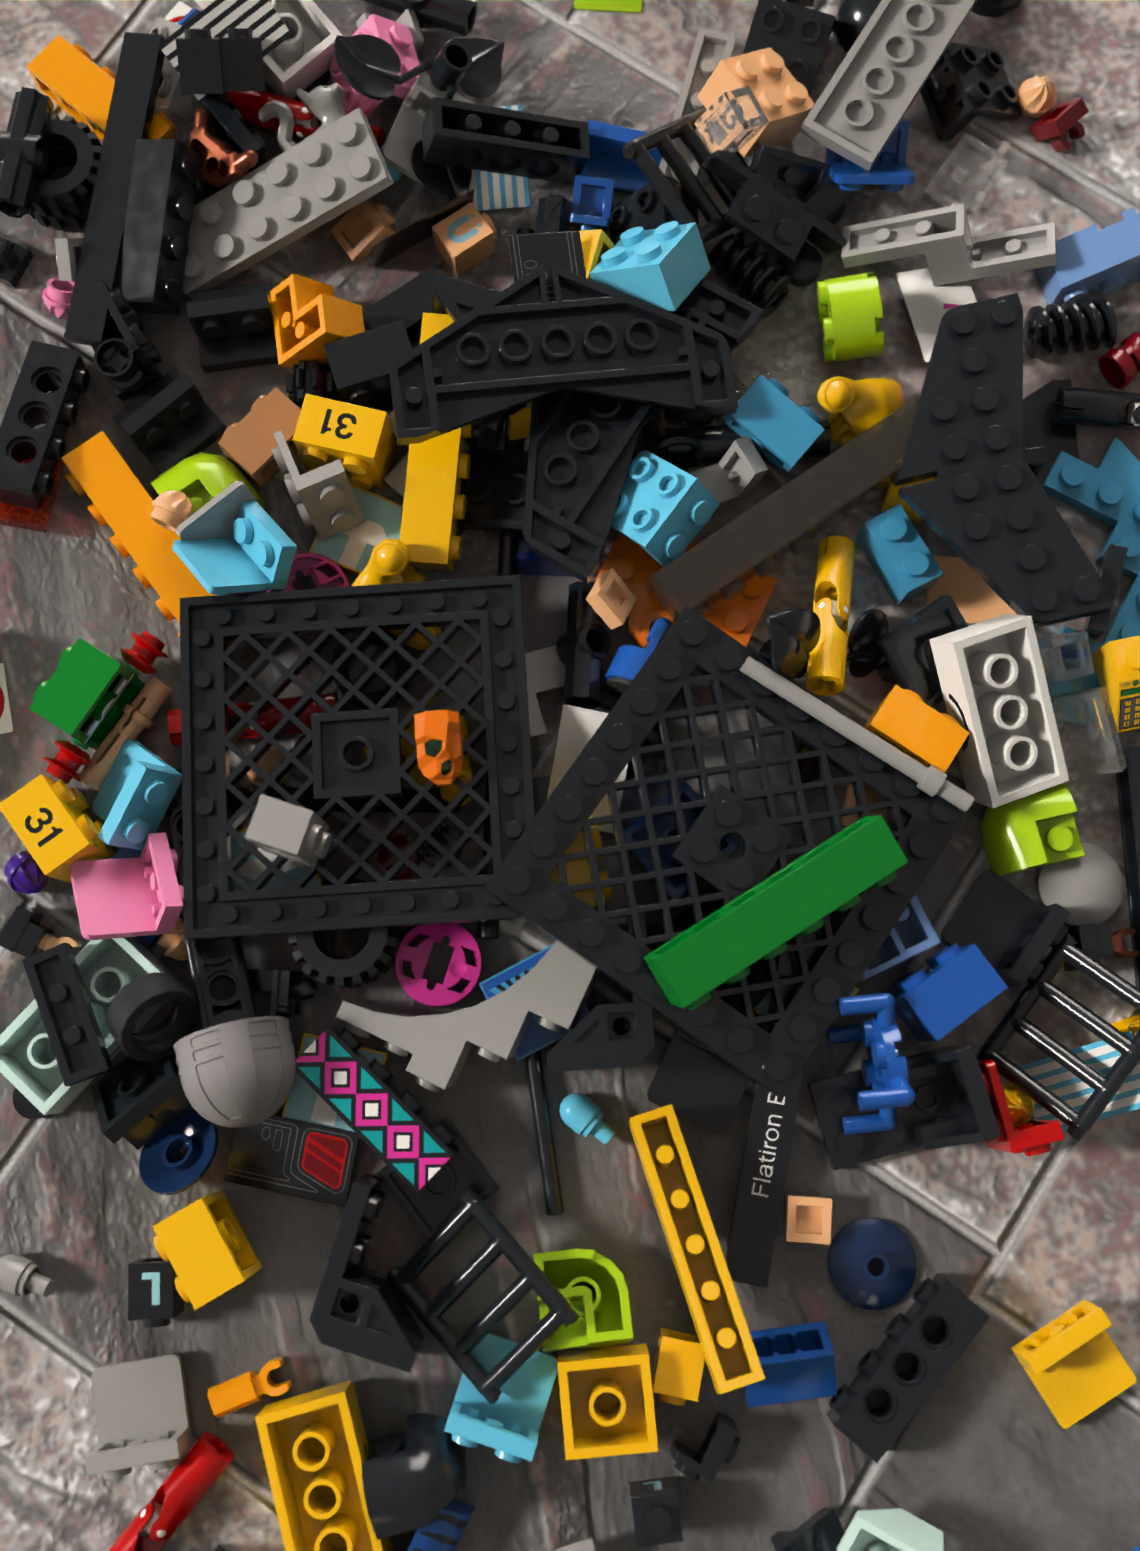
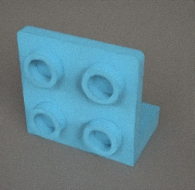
[172,501,297,596]

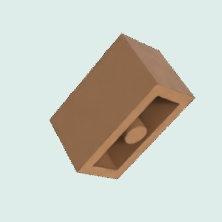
[218,387,301,489]

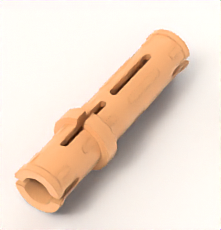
[78,675,174,792]

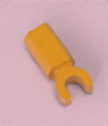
[208,1357,292,1418]

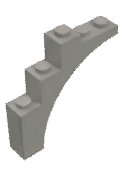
[336,940,600,1092]

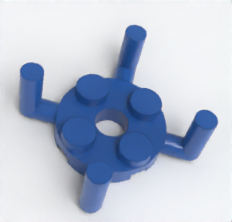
[825,993,916,1135]

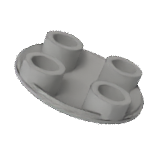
[1038,842,1124,926]

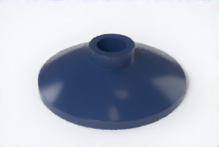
[139,1109,218,1195]
[828,1218,916,1310]

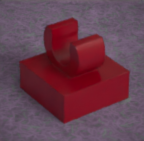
[1030,98,1089,152]

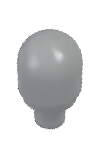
[0,1254,54,1297]

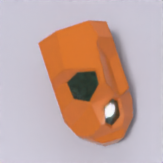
[414,710,464,787]

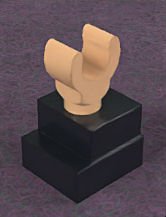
[0,905,82,958]

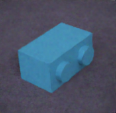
[724,375,825,475]
[855,504,943,607]

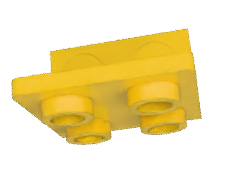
[1011,1300,1137,1429]

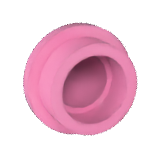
[42,277,75,320]

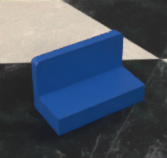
[581,119,662,195]

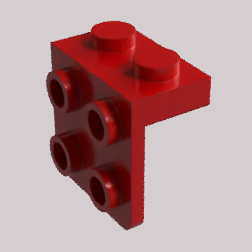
[978,1060,1065,1156]

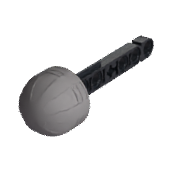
[166,768,296,1128]

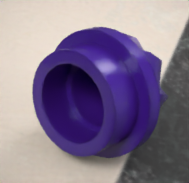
[4,851,49,894]

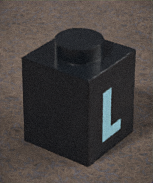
[128,1257,185,1327]
[629,1476,684,1548]

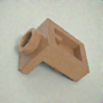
[330,200,399,264]

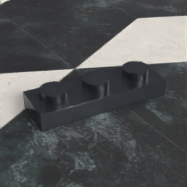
[22,943,113,1087]

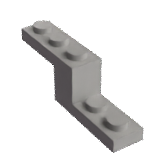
[841,203,1057,286]

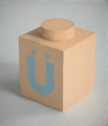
[432,202,497,277]

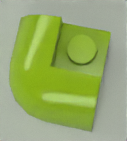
[150,452,266,514]
[981,783,1085,877]
[534,1249,634,1352]

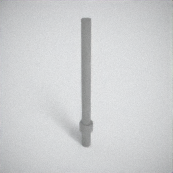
[739,656,975,812]

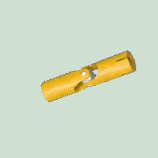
[806,535,856,696]

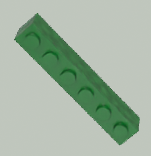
[643,815,908,1010]

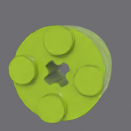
[816,272,884,363]

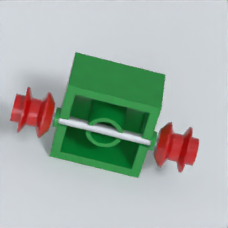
[29,631,168,784]

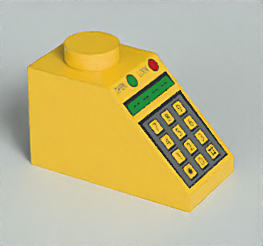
[1091,635,1140,734]

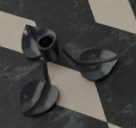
[334,34,504,200]
[758,608,888,784]

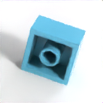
[589,221,711,312]

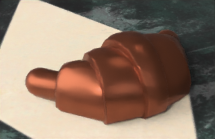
[190,108,258,189]

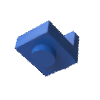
[569,175,614,231]

